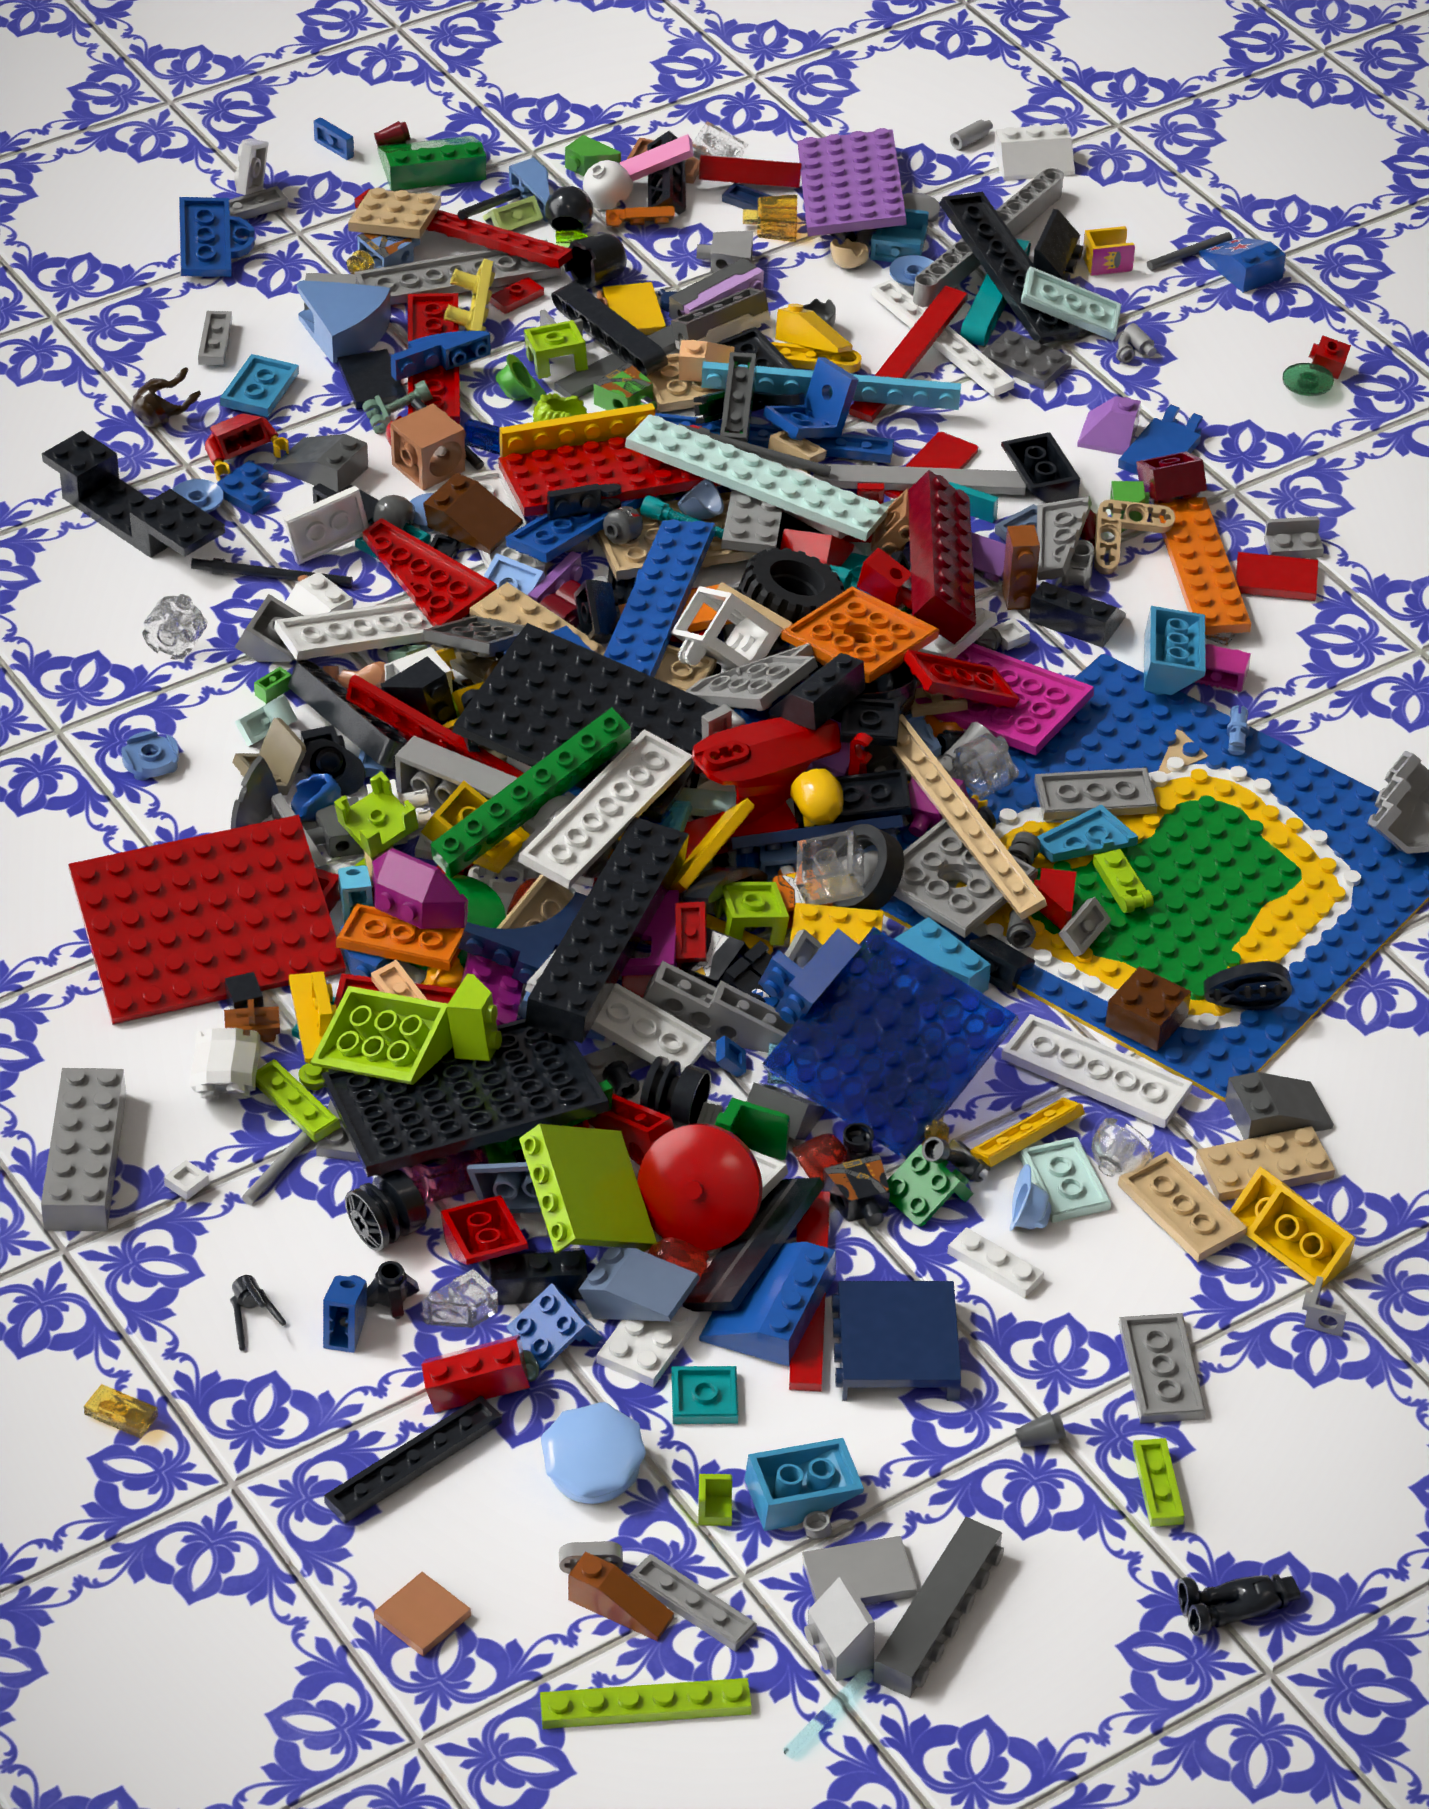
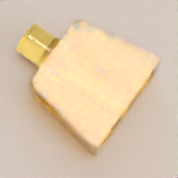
[743,195,797,242]

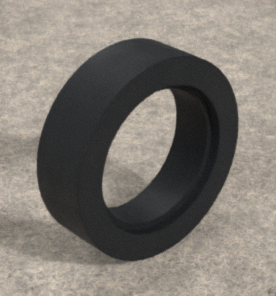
[821,824,904,910]

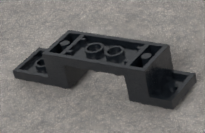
[42,430,225,558]

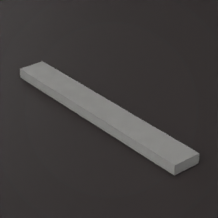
[814,464,1026,495]

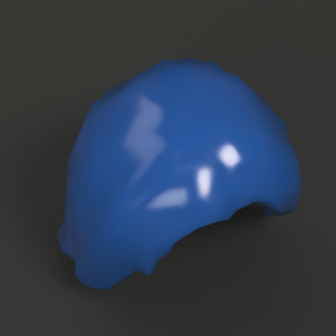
[291,774,341,822]

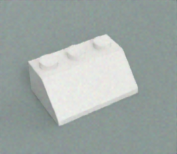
[994,123,1075,181]

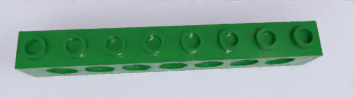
[430,707,631,879]

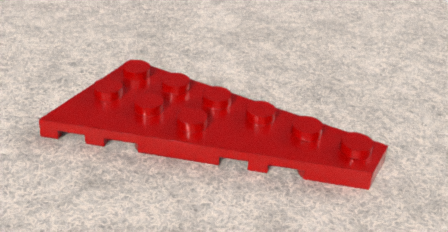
[362,518,497,627]

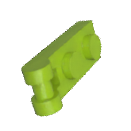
[1093,849,1154,913]

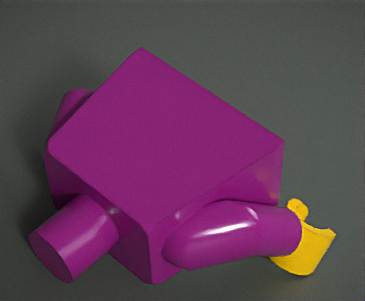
[906,776,988,837]

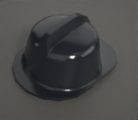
[301,739,366,796]

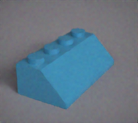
[1144,606,1206,695]

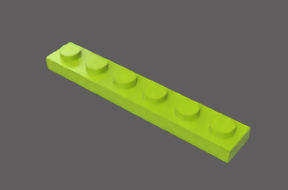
[540,1678,752,1729]

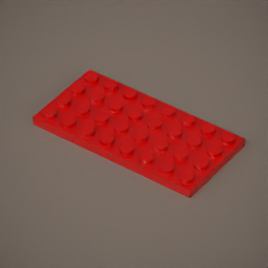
[498,425,720,517]

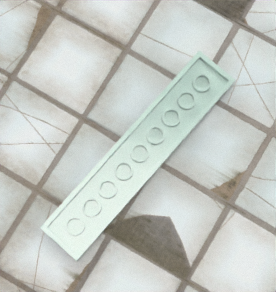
[625,414,889,542]

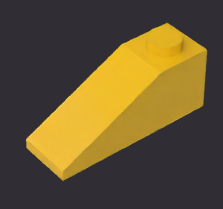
[775,304,853,353]

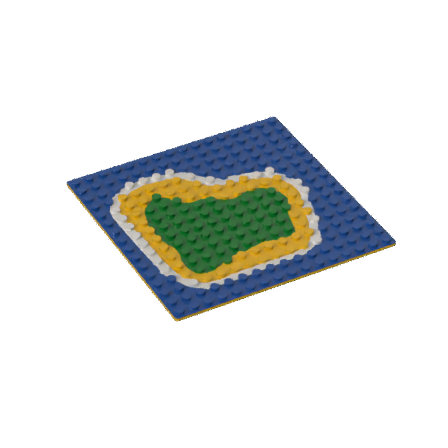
[847,654,1429,1102]

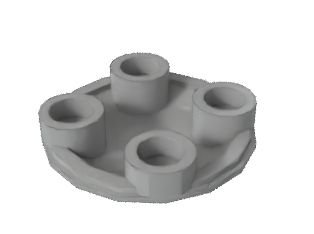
[903,193,940,222]

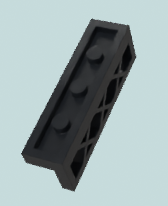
[647,131,686,215]

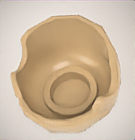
[830,238,869,269]

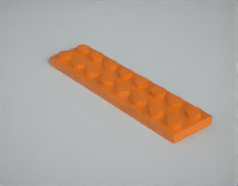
[1153,497,1251,635]

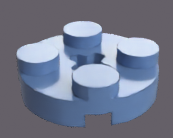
[121,731,179,781]

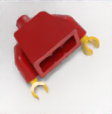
[204,414,289,481]

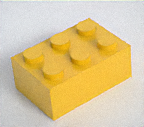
[789,903,884,975]

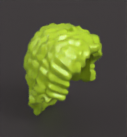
[533,393,587,422]

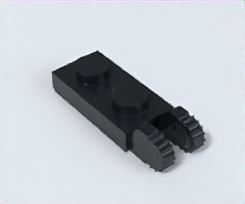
[547,483,621,520]

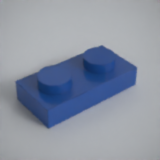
[313,117,354,160]

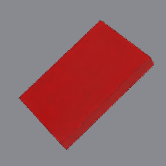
[1235,552,1318,601]

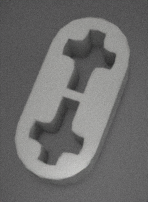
[558,1541,623,1574]

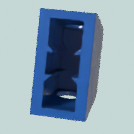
[323,1275,367,1353]

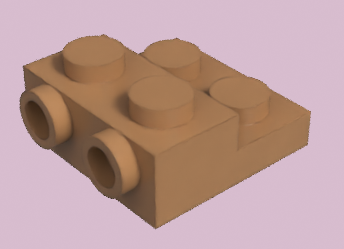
[871,488,910,557]

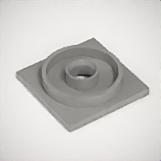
[893,818,1038,938]

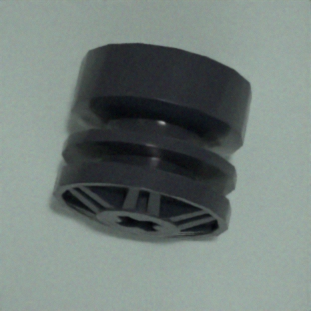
[640,1056,711,1128]
[345,1169,427,1251]

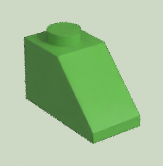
[565,135,621,176]
[1110,481,1149,533]

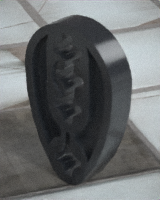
[1203,961,1292,1010]

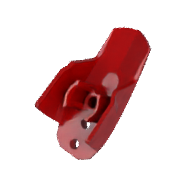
[692,717,841,827]

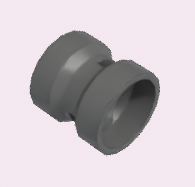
[1008,832,1041,866]

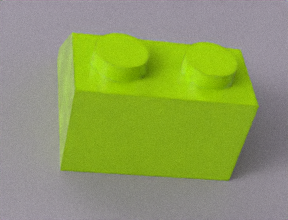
[446,973,502,1061]

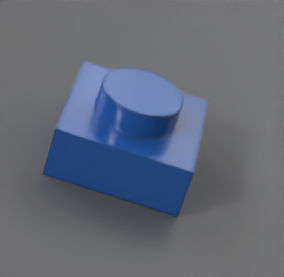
[716,1035,746,1078]

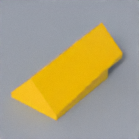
[1230,1166,1356,1288]

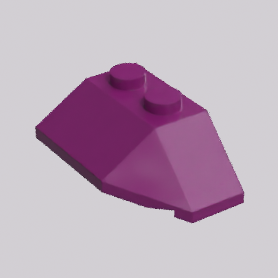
[371,848,468,929]

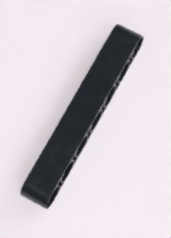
[551,281,668,376]
[288,660,408,769]

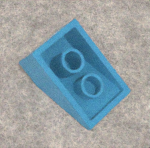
[745,1438,864,1531]

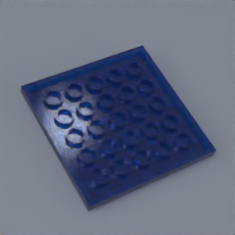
[762,927,1019,1160]

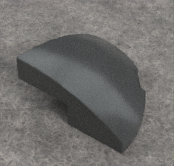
[231,756,279,829]

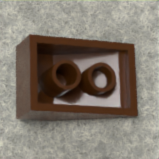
[423,473,523,554]

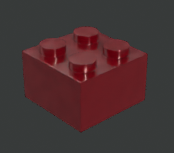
[1136,451,1207,504]

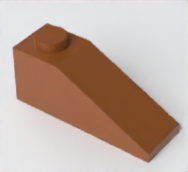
[568,1551,674,1641]

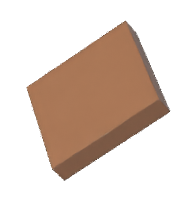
[374,1571,471,1656]

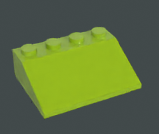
[310,986,453,1085]

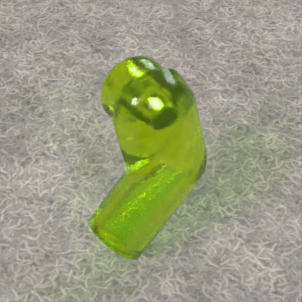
[555,230,588,244]

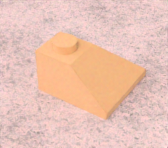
[679,340,735,382]

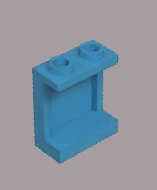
[870,209,929,262]

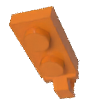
[606,206,675,227]

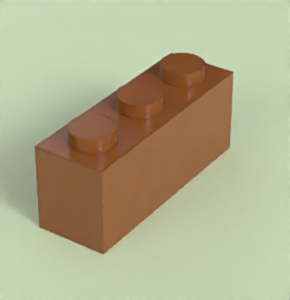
[1002,525,1040,610]

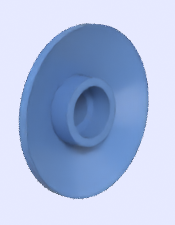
[889,255,934,287]
[172,479,223,513]

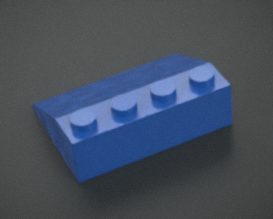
[699,1242,836,1366]

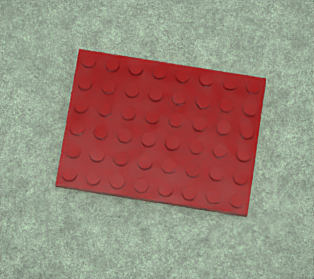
[68,815,346,1025]

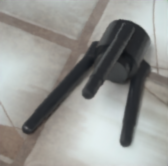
[230,1275,286,1351]

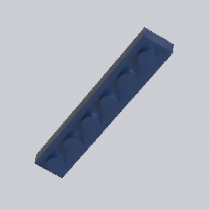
[727,815,903,855]

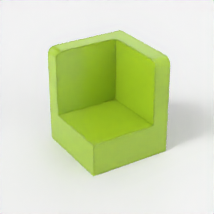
[698,1474,732,1526]

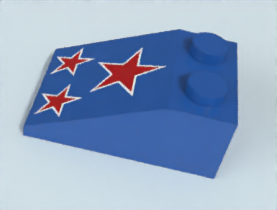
[1199,237,1286,293]

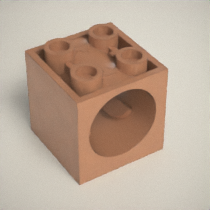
[390,404,466,491]

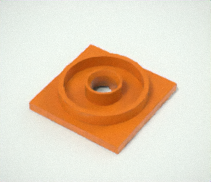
[781,586,939,683]

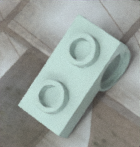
[235,695,298,746]

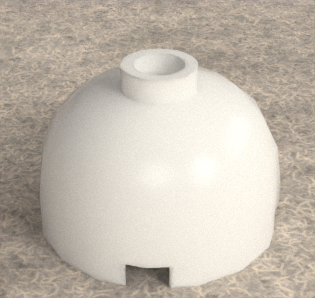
[583,160,633,210]

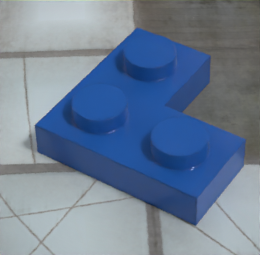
[216,460,270,515]

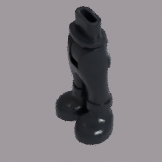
[1177,1574,1301,1636]

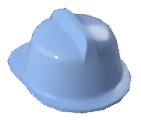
[1009,1164,1051,1231]

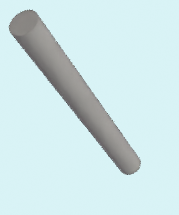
[242,1131,311,1205]

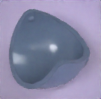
[677,479,724,520]

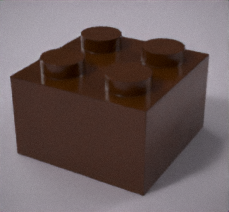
[1105,966,1191,1051]

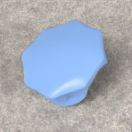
[541,1402,646,1504]

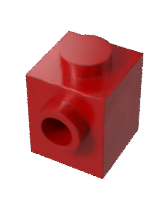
[1308,335,1351,379]

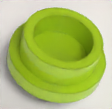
[298,1063,329,1090]

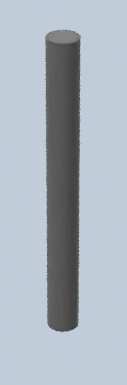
[1147,232,1232,270]

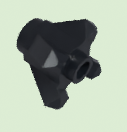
[367,1261,420,1319]

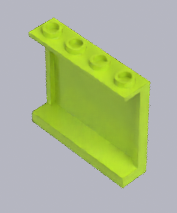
[519,1124,657,1253]

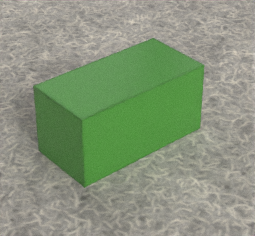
[254,667,291,704]

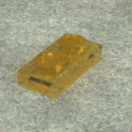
[83,1384,158,1439]

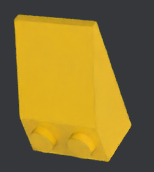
[421,780,530,874]

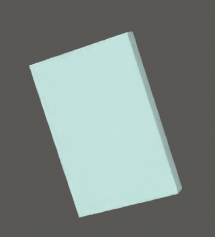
[1019,1137,1111,1223]

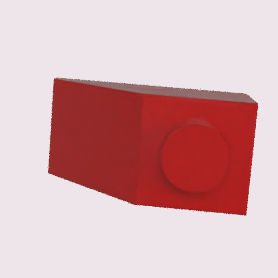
[1034,868,1076,930]

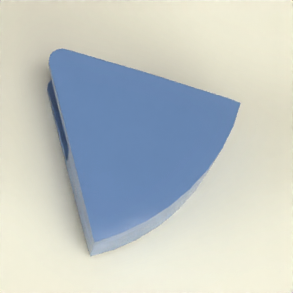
[297,280,391,363]

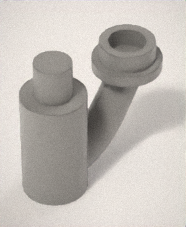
[1116,323,1157,363]

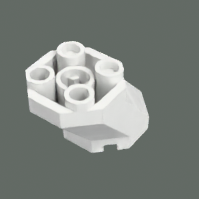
[190,1028,260,1099]

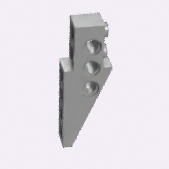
[643,961,828,1062]

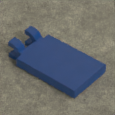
[1118,404,1203,475]

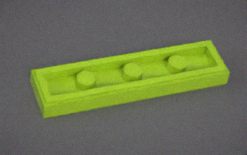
[255,1059,341,1143]

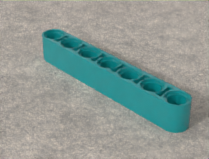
[960,238,1031,347]

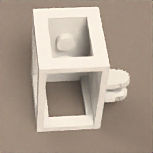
[671,586,783,670]

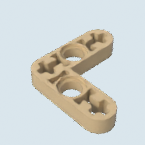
[1094,499,1175,575]

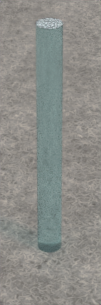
[783,1665,874,1759]

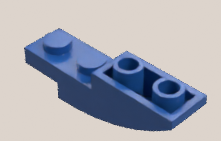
[391,331,491,381]

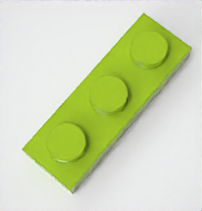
[1132,1438,1185,1527]

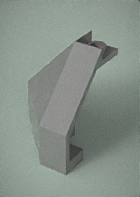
[1367,751,1429,854]

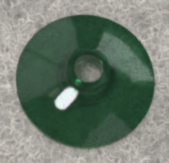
[1282,363,1334,396]

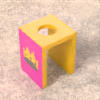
[1082,226,1135,276]

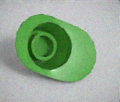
[496,354,547,402]

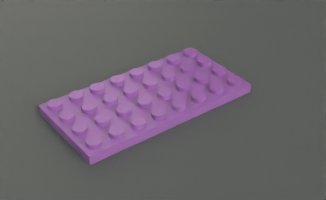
[797,128,907,237]

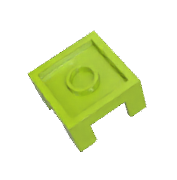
[524,320,588,379]
[334,771,419,859]
[713,882,789,946]

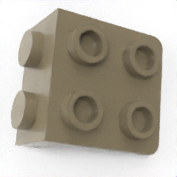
[232,718,306,795]

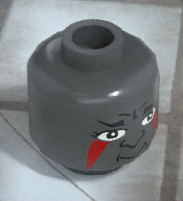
[603,506,643,545]

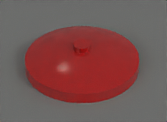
[637,1124,763,1251]

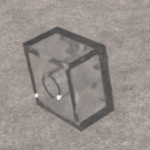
[796,829,864,905]

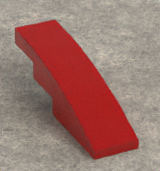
[698,155,802,188]

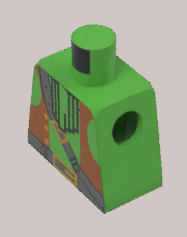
[594,362,657,410]

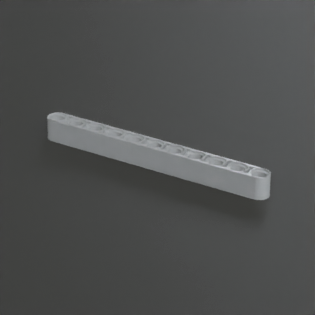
[913,168,1064,307]

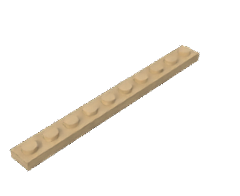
[889,714,1047,920]

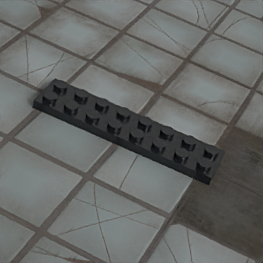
[939,191,1081,344]

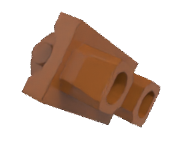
[224,999,280,1043]

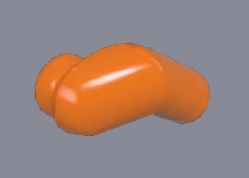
[924,715,963,738]

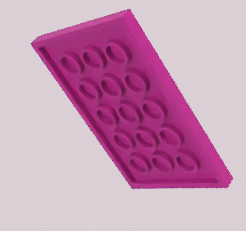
[915,643,1094,756]

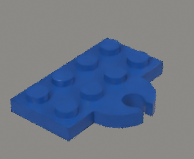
[179,197,255,277]

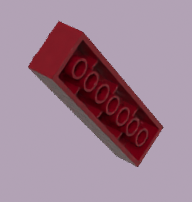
[908,470,976,645]

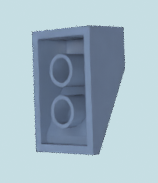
[578,1247,700,1321]

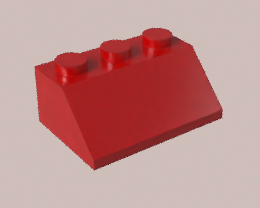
[421,1335,530,1413]

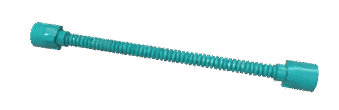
[640,495,854,590]

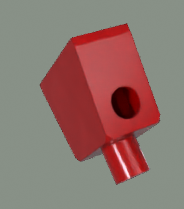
[857,548,912,610]

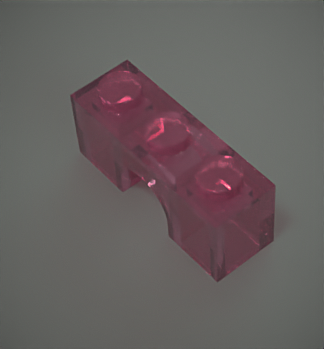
[400,1147,489,1204]

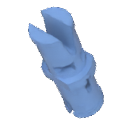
[1227,705,1249,755]

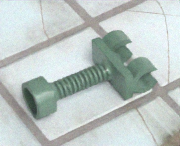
[362,380,433,434]

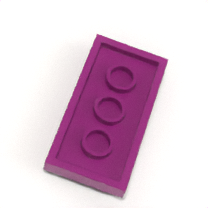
[461,953,524,1026]

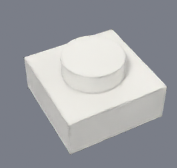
[992,618,1030,651]
[164,1160,209,1200]

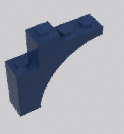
[458,891,587,984]

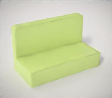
[482,195,543,231]

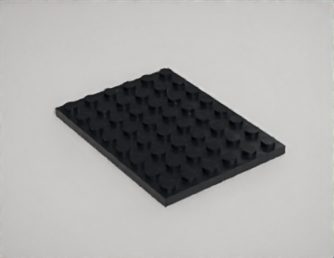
[452,623,720,823]
[321,1019,610,1177]

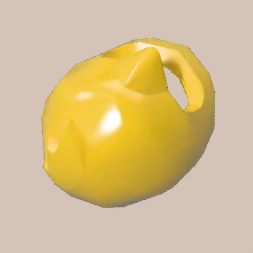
[790,769,843,827]

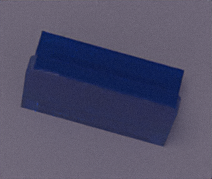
[464,418,500,455]

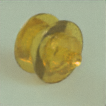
[346,250,374,274]

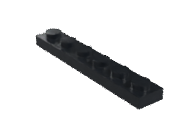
[324,1395,502,1524]

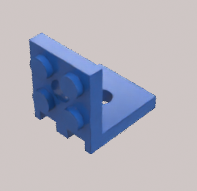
[763,357,859,441]

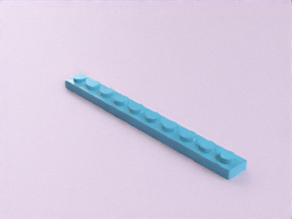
[701,361,961,410]

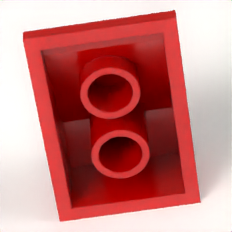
[440,1195,529,1265]

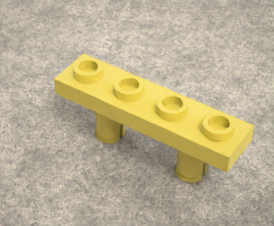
[444,258,495,331]

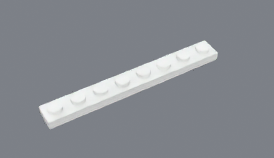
[871,279,1015,397]

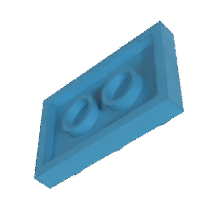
[220,354,299,417]

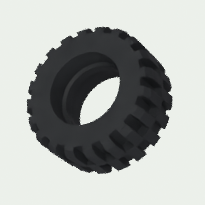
[737,548,845,644]

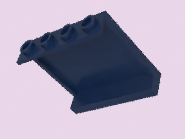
[831,1281,961,1401]

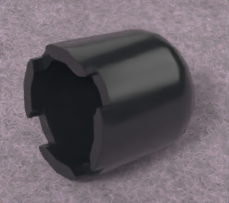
[564,233,627,290]

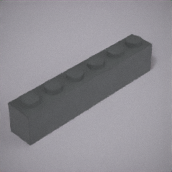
[873,1517,1004,1698]

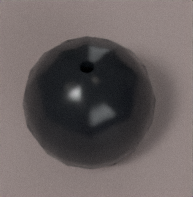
[545,186,594,234]

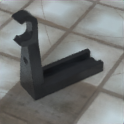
[694,390,805,424]

